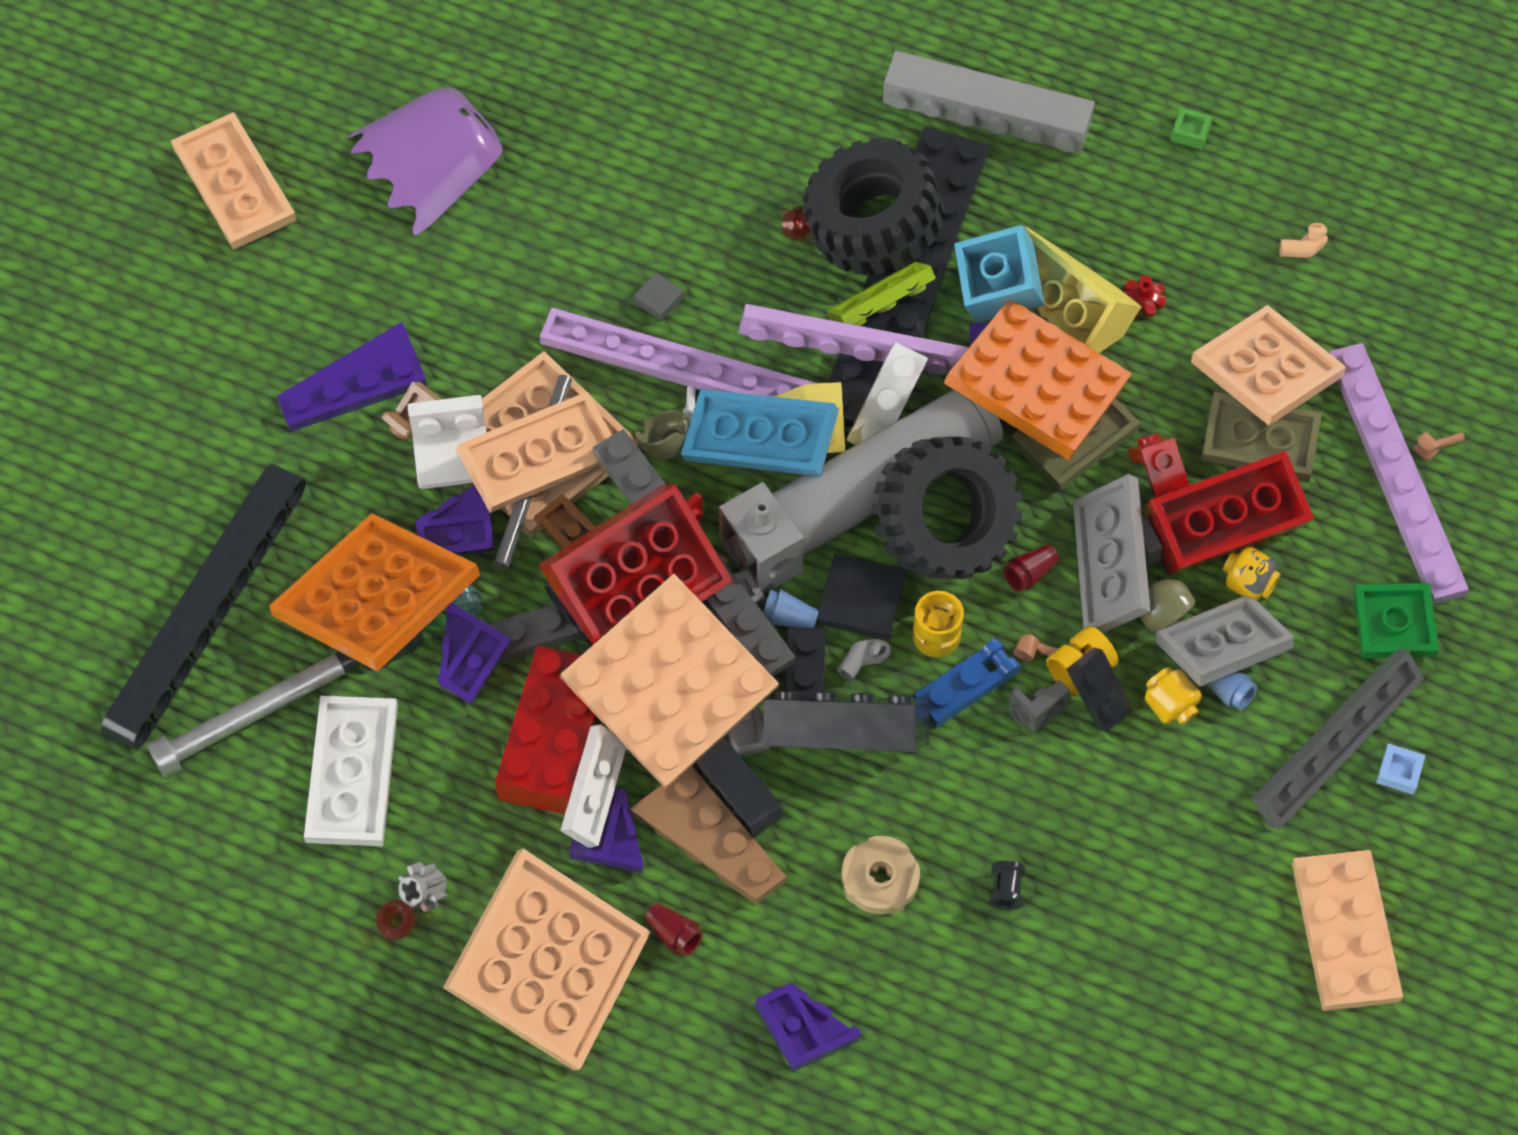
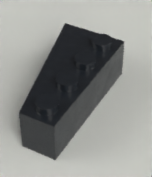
[763,690,930,752]

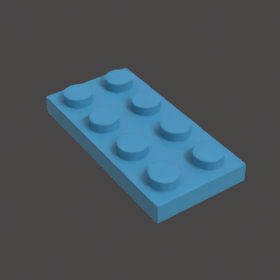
[681,389,839,477]

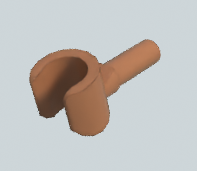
[1413,432,1465,460]
[1013,634,1058,662]

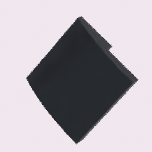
[816,554,907,640]

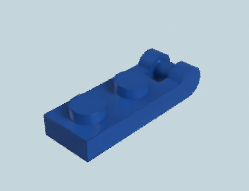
[914,638,1021,728]

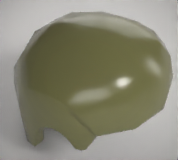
[634,409,691,460]
[1140,579,1195,632]

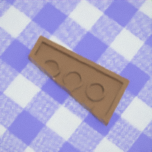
[629,766,786,905]

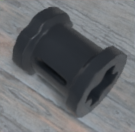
[989,861,1025,911]

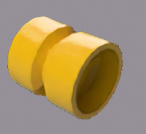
[912,591,964,658]
[1046,626,1118,697]

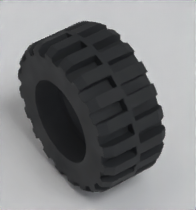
[802,138,944,275]
[872,436,1023,579]

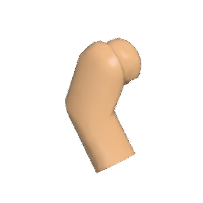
[1279,223,1328,258]

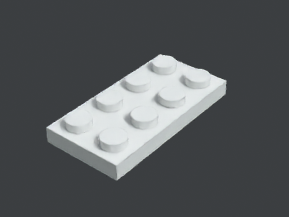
[304,696,398,846]

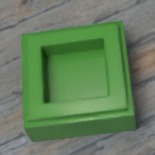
[1170,107,1213,150]

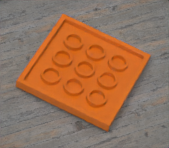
[944,301,1132,460]
[269,513,480,672]

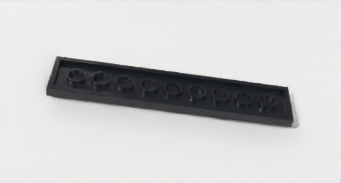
[828,127,990,428]

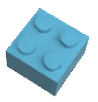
[954,225,1044,323]

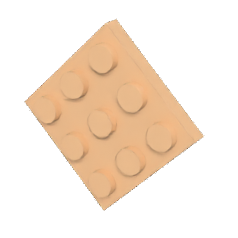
[1191,305,1346,426]

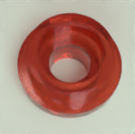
[782,206,811,241]
[376,900,416,940]

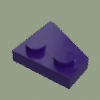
[416,485,494,555]
[438,602,512,705]
[569,788,644,873]
[755,983,862,1072]

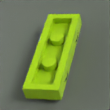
[826,262,936,326]

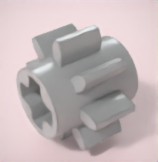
[398,862,447,912]

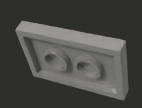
[1156,596,1294,687]

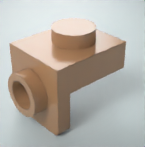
[381,382,442,440]

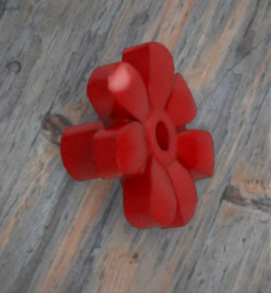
[1123,275,1166,317]

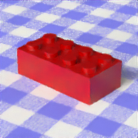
[1141,450,1314,577]
[495,645,601,815]

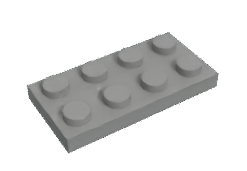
[1073,474,1151,634]

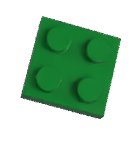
[1353,583,1439,659]

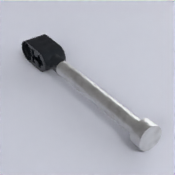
[147,630,423,778]

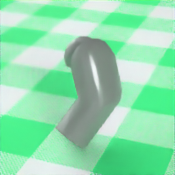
[837,639,891,681]

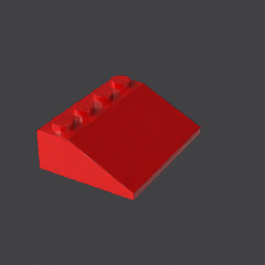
[539,484,732,645]

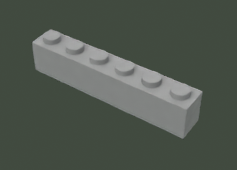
[883,50,1095,154]

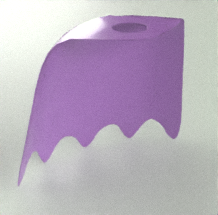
[346,88,503,235]

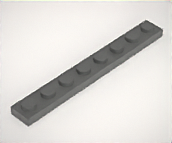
[593,429,796,677]

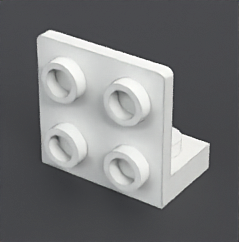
[407,395,486,489]

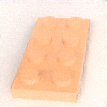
[171,112,297,250]
[456,391,612,513]
[1292,850,1403,1011]

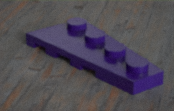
[277,321,427,432]

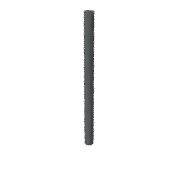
[494,375,572,570]

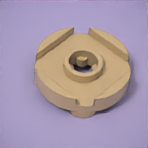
[841,836,920,914]

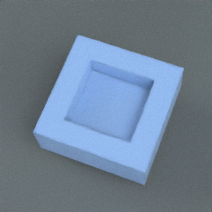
[1376,744,1425,794]

